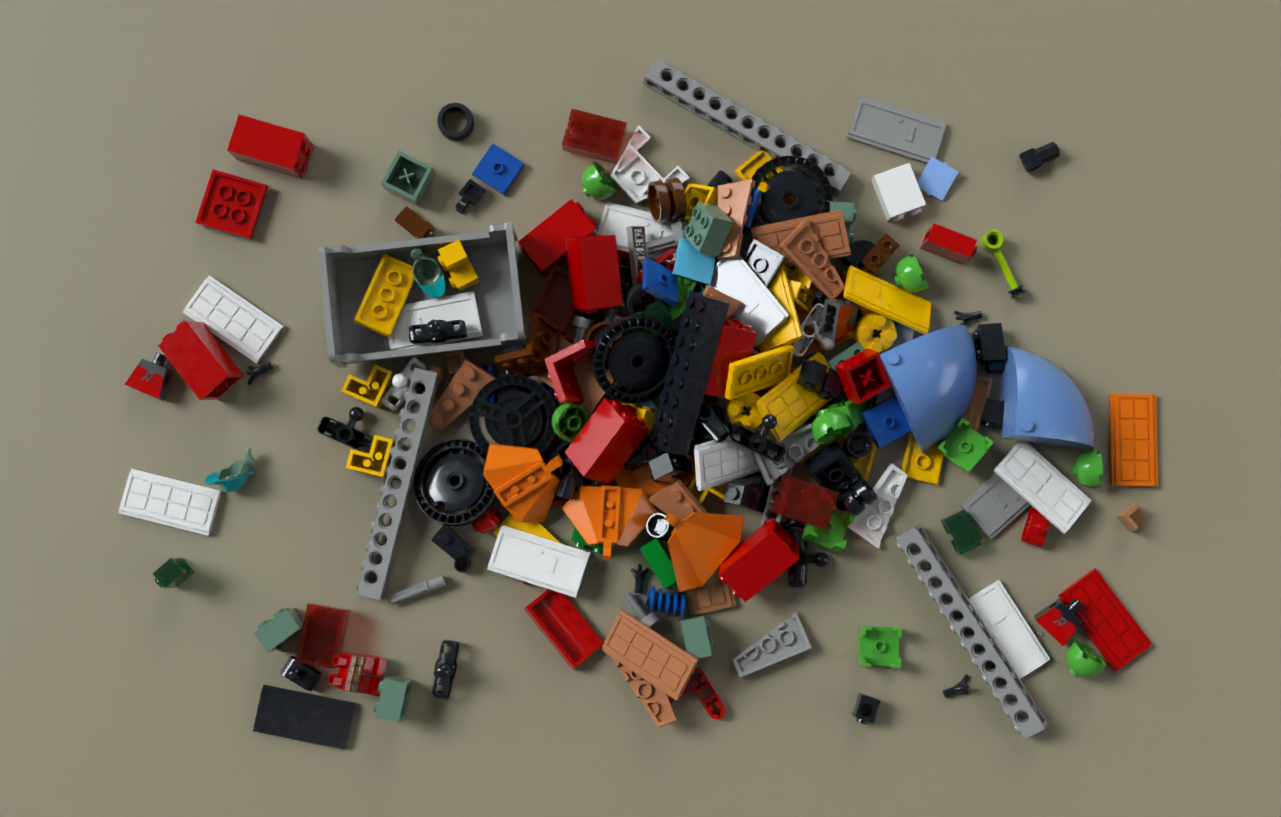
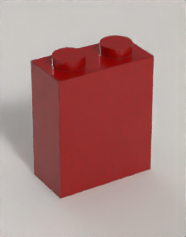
[920,223,978,265]

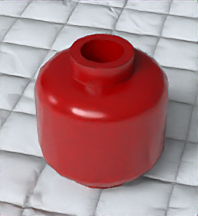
[471,507,501,534]

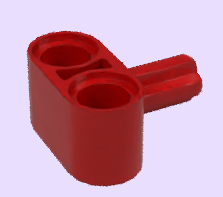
[1021,507,1050,548]

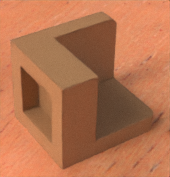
[444,350,466,375]
[1116,503,1146,531]

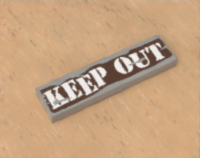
[626,226,649,304]

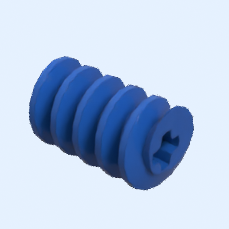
[644,586,687,619]

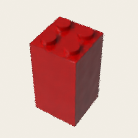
[227,114,314,179]
[518,199,597,278]
[565,235,623,313]
[705,318,758,400]
[158,321,244,400]
[565,398,650,484]
[719,517,800,602]

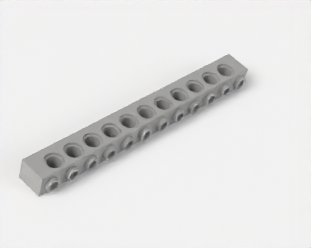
[643,59,851,197]
[356,368,440,600]
[896,523,1048,739]

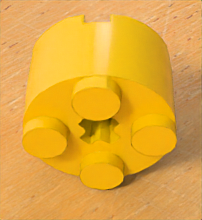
[853,312,897,353]
[723,392,763,429]

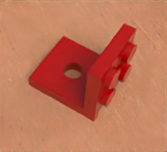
[544,340,595,404]

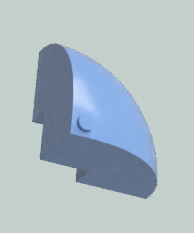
[880,325,977,454]
[999,346,1095,450]

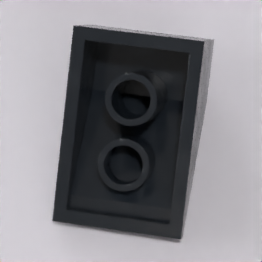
[805,440,868,511]

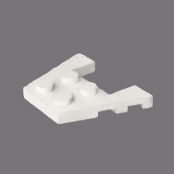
[610,126,690,204]

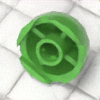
[582,161,618,200]
[894,253,929,293]
[552,403,591,442]
[812,409,852,445]
[1072,449,1103,488]
[1066,640,1107,678]

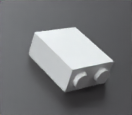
[871,163,926,222]

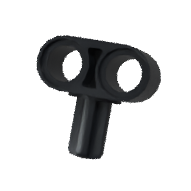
[280,656,322,692]

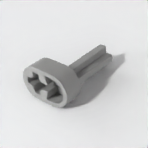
[646,220,685,253]
[571,315,594,344]
[622,591,659,627]

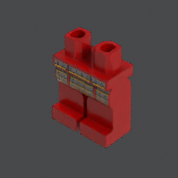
[328,652,387,697]

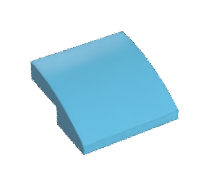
[672,238,716,285]

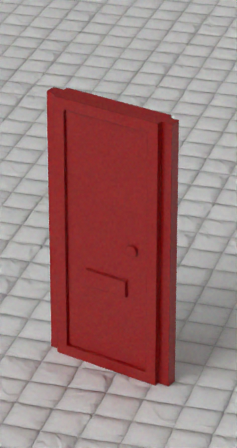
[1058,568,1152,671]

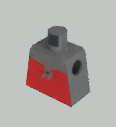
[820,299,861,340]
[125,352,172,401]

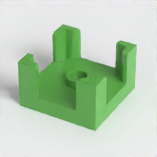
[937,418,994,475]
[801,499,855,554]
[858,626,902,668]

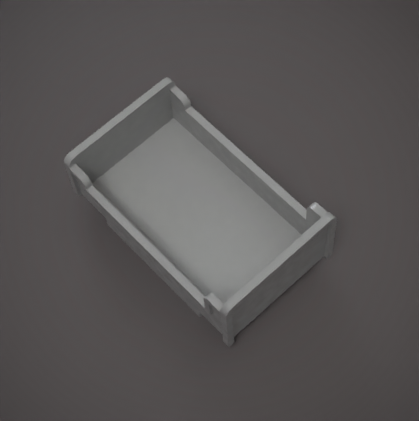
[318,222,527,369]

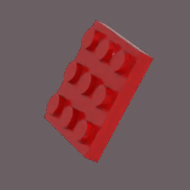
[195,169,268,240]

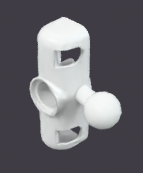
[792,303,835,357]
[381,357,426,411]

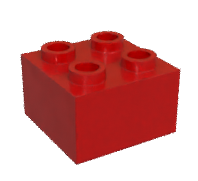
[835,349,892,405]

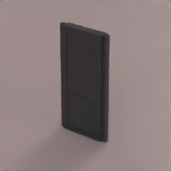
[253,684,355,750]

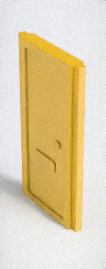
[759,264,803,353]
[843,265,932,335]
[755,351,842,441]

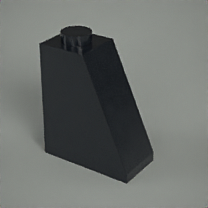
[723,472,770,513]

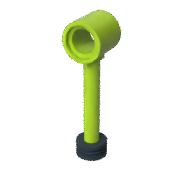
[980,230,1025,299]

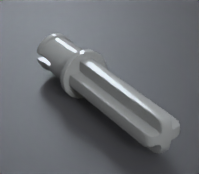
[389,574,447,605]

